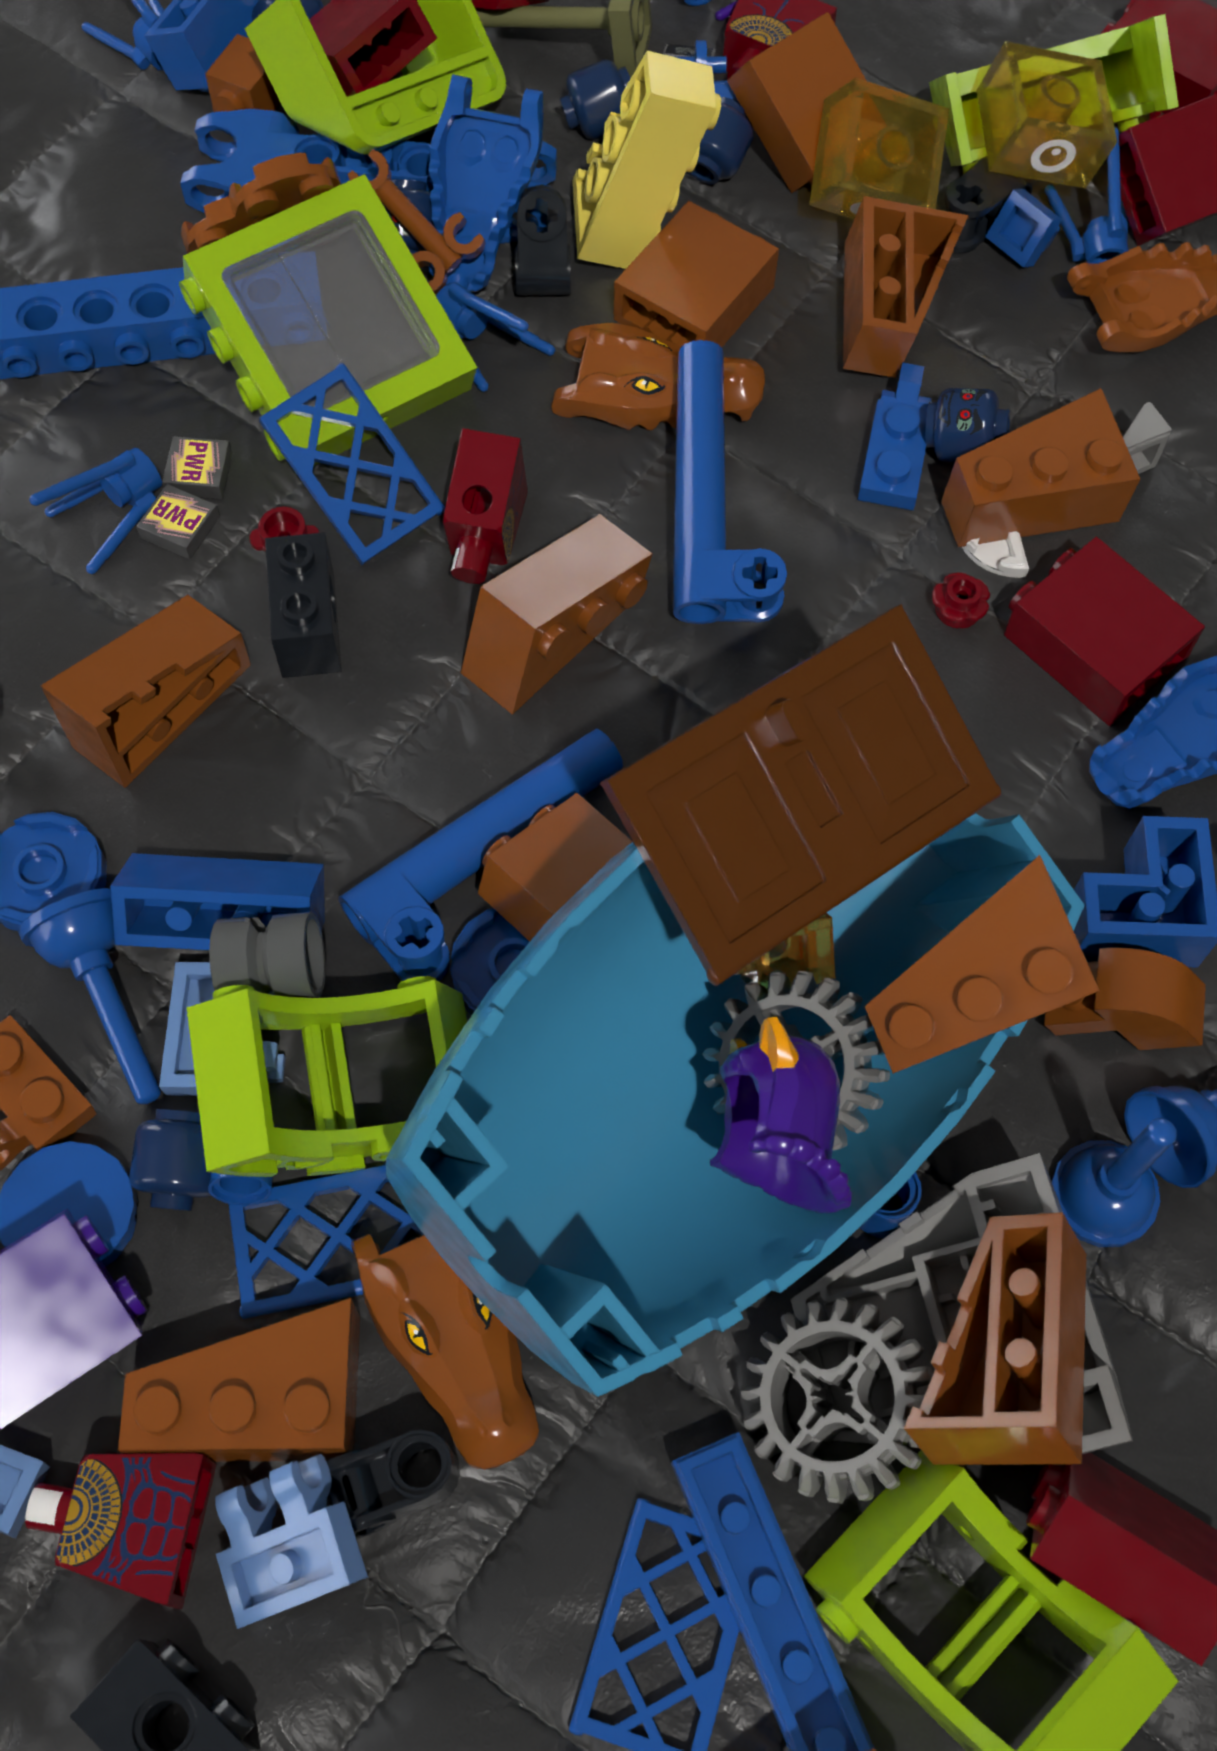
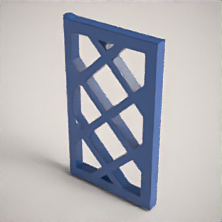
[259,363,445,566]
[229,1165,424,1319]
[569,1498,739,1751]

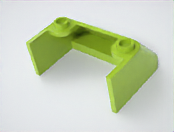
[245,0,506,155]
[929,14,1179,174]

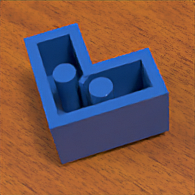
[1074,816,1217,968]

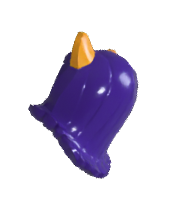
[709,1016,852,1214]

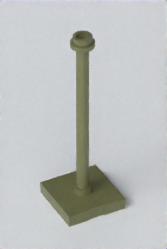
[475,0,652,79]

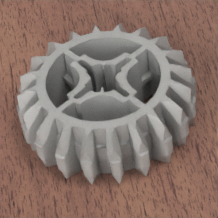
[702,971,891,1150]
[740,1298,934,1503]

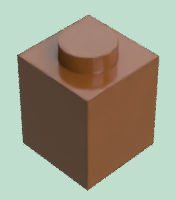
[205,34,281,112]

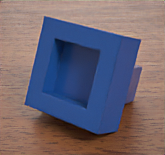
[985,189,1063,267]

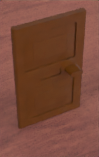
[601,604,1002,986]

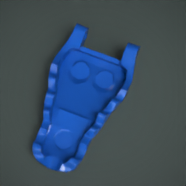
[428,74,543,292]
[1089,655,1217,808]

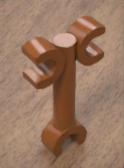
[348,149,486,295]

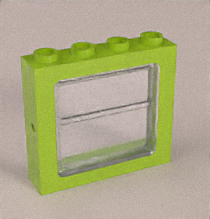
[179,174,477,475]

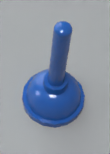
[18,888,161,1105]
[1124,1085,1217,1188]
[1051,1118,1177,1247]

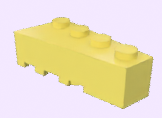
[572,50,721,269]

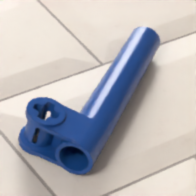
[673,340,787,624]
[338,729,623,981]

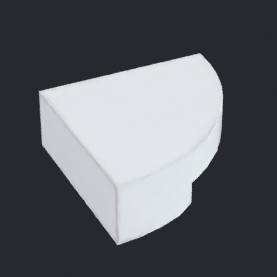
[962,531,1029,578]

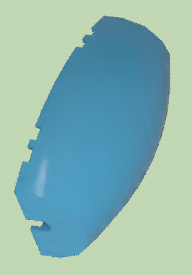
[386,813,1085,1397]

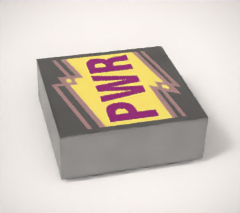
[162,436,232,499]
[136,484,220,559]

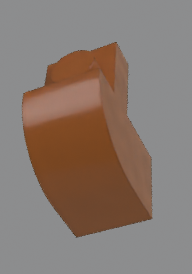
[1044,948,1206,1050]

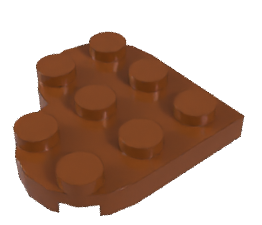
[181,153,347,258]

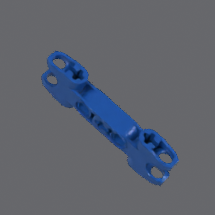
[180,109,557,244]

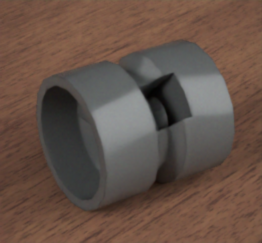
[209,912,326,998]

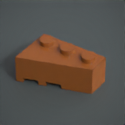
[843,196,969,378]
[941,388,1140,547]
[461,514,653,715]
[40,595,251,788]
[865,855,1099,1073]
[903,1212,1086,1465]
[118,1298,361,1462]

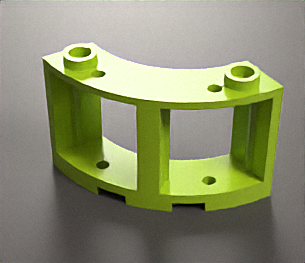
[186,976,467,1177]
[804,1450,1179,1751]

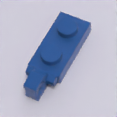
[858,363,932,510]

